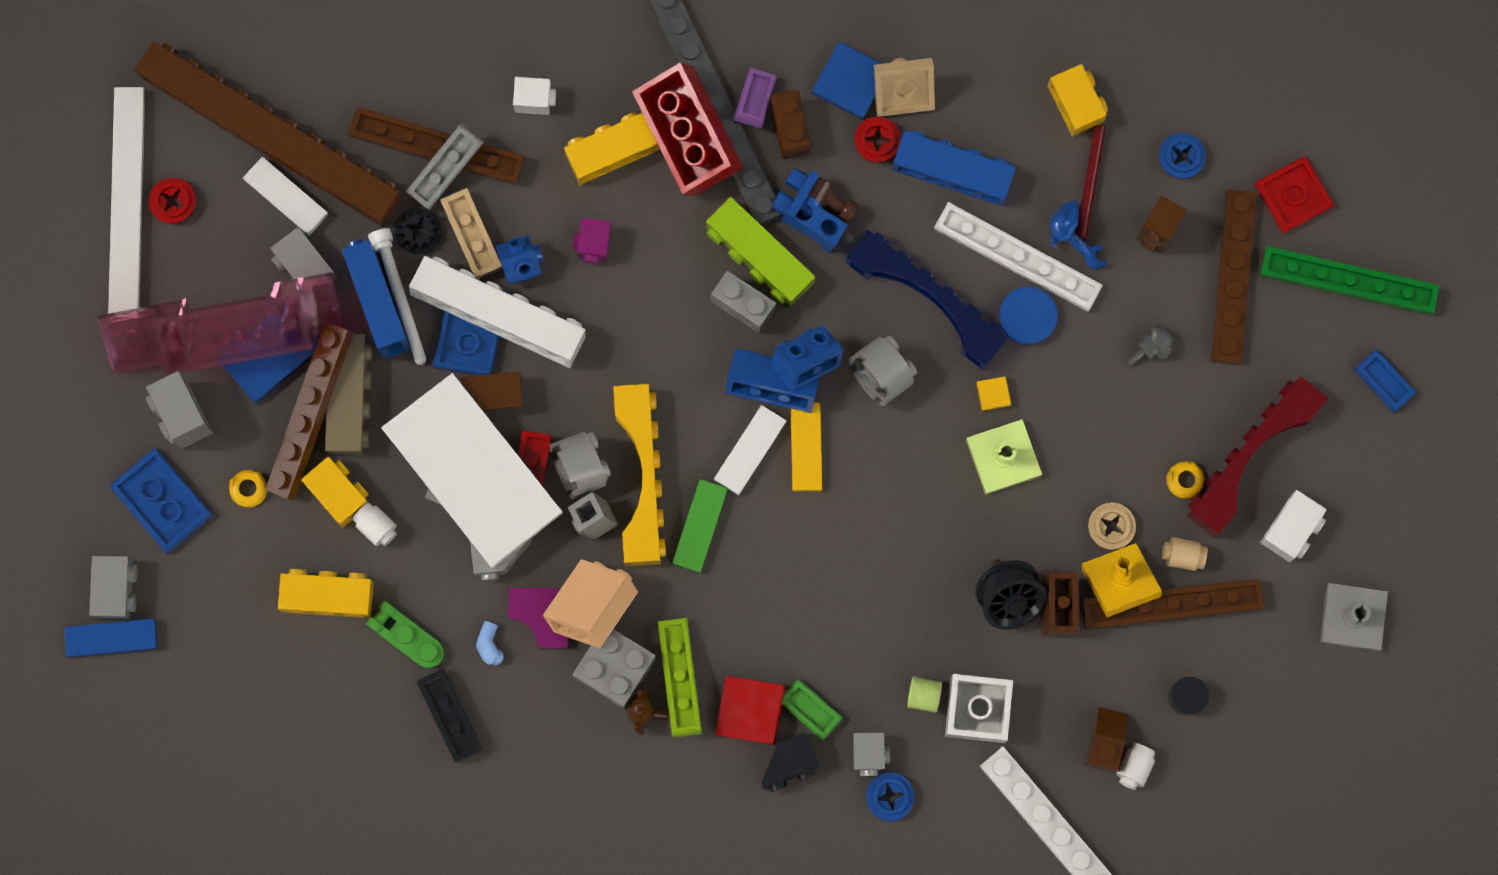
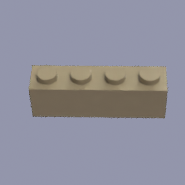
[325,334,373,456]

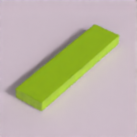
[658,618,702,738]

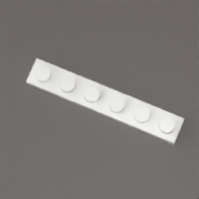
[979,747,1112,875]

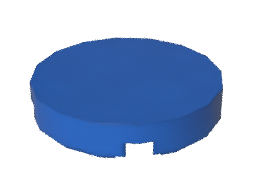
[999,286,1058,345]

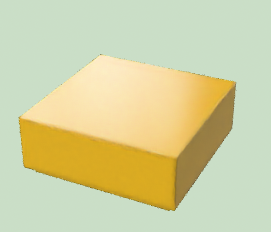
[976,376,1011,412]

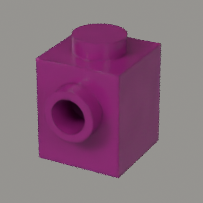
[572,218,612,265]

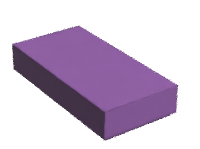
[734,67,777,129]

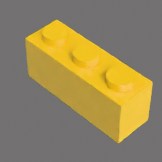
[564,112,659,186]
[278,569,374,618]

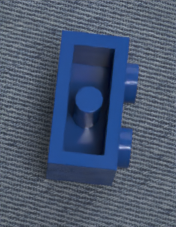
[771,325,843,391]

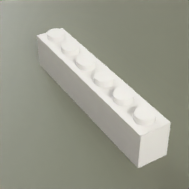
[409,256,586,368]

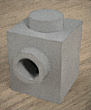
[568,492,618,540]
[852,733,890,777]

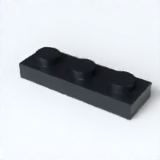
[416,668,483,763]

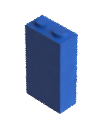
[342,239,411,360]

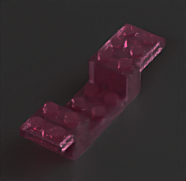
[98,272,345,376]

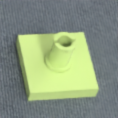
[966,419,1042,495]

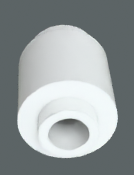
[352,502,397,546]
[1116,743,1155,790]

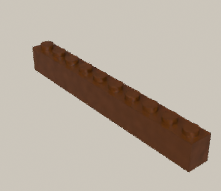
[134,41,402,228]

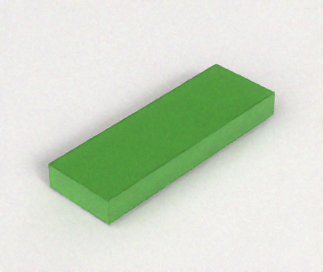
[672,479,728,574]

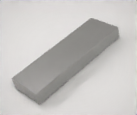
[406,123,484,210]

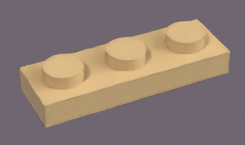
[440,188,503,280]

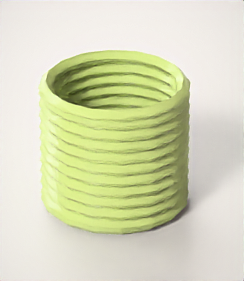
[907,676,942,713]

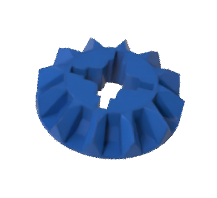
[1159,133,1206,179]
[866,773,914,821]

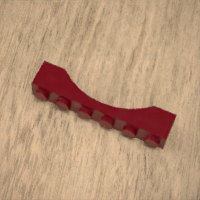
[1187,376,1328,538]

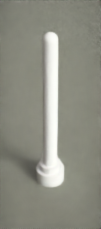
[368,228,426,365]

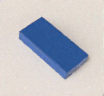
[1354,349,1417,413]

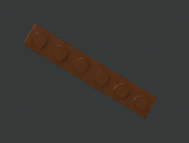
[348,107,525,186]
[1211,189,1257,366]
[265,322,354,500]
[1082,579,1265,630]

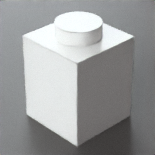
[513,77,556,115]

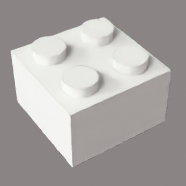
[945,674,1013,743]

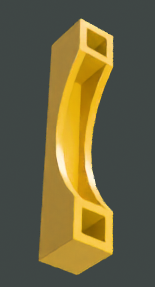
[613,384,666,567]

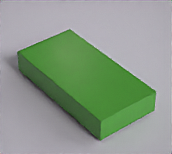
[782,679,843,741]

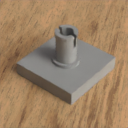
[1320,583,1388,651]

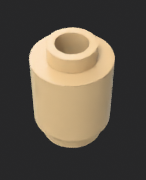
[1162,537,1208,571]

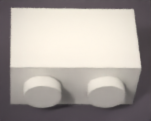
[1260,490,1327,562]

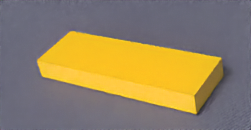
[791,402,822,492]

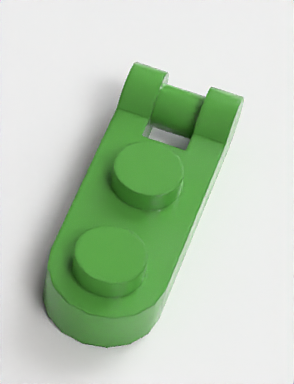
[366,600,444,669]

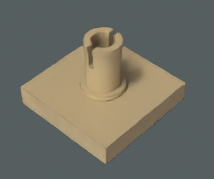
[874,58,935,117]

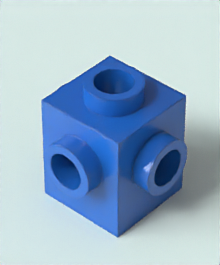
[496,236,544,285]

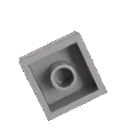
[145,371,213,449]
[572,629,656,710]

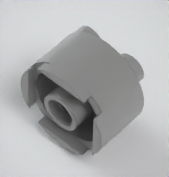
[849,336,917,406]
[549,431,611,500]

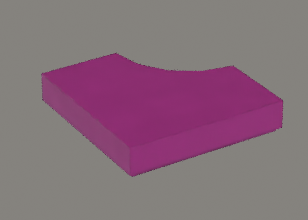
[508,588,569,649]

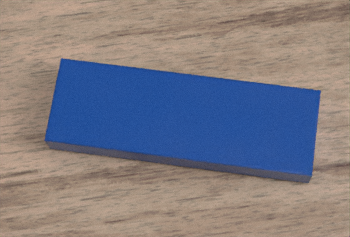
[64,619,158,658]

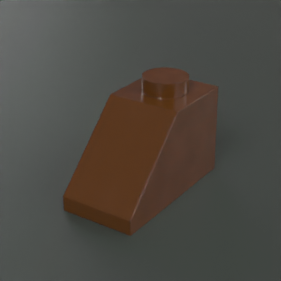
[1085,707,1128,773]

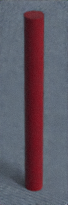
[1076,125,1106,240]

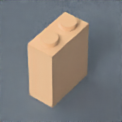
[543,559,638,648]

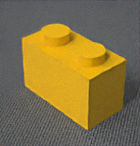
[1047,64,1108,137]
[301,457,369,528]

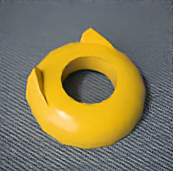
[1166,461,1205,499]
[229,470,268,508]

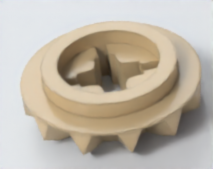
[1088,502,1136,550]

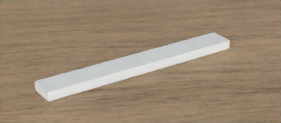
[108,87,145,318]

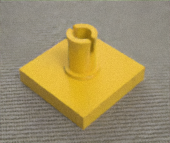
[1081,543,1162,617]

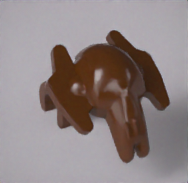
[626,689,670,735]

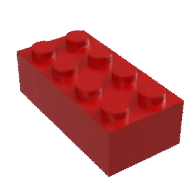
[632,62,744,196]

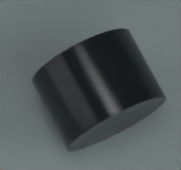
[1168,677,1209,716]

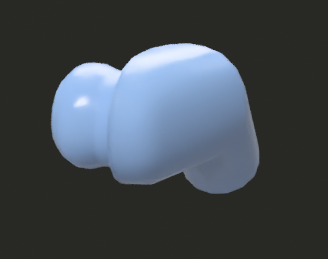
[476,621,504,666]

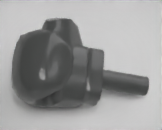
[1127,325,1174,366]

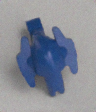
[1050,200,1107,270]

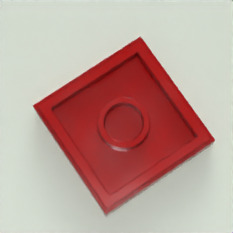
[1253,155,1335,235]
[715,676,786,746]

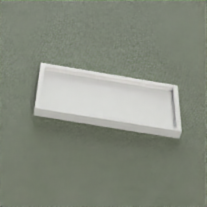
[381,373,563,568]

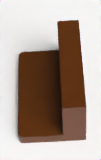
[460,371,523,411]

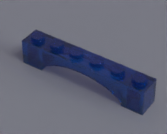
[845,230,1008,371]

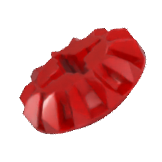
[854,117,901,164]
[149,178,197,225]

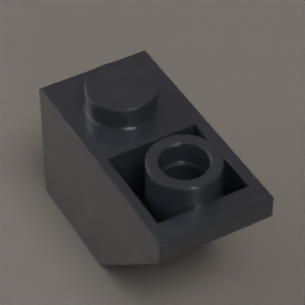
[761,732,820,793]

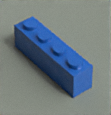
[892,130,1016,207]

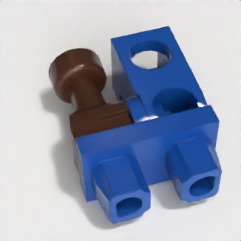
[771,168,859,253]

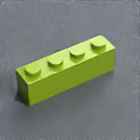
[706,197,815,308]

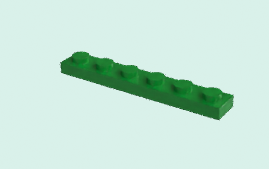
[1259,246,1440,316]

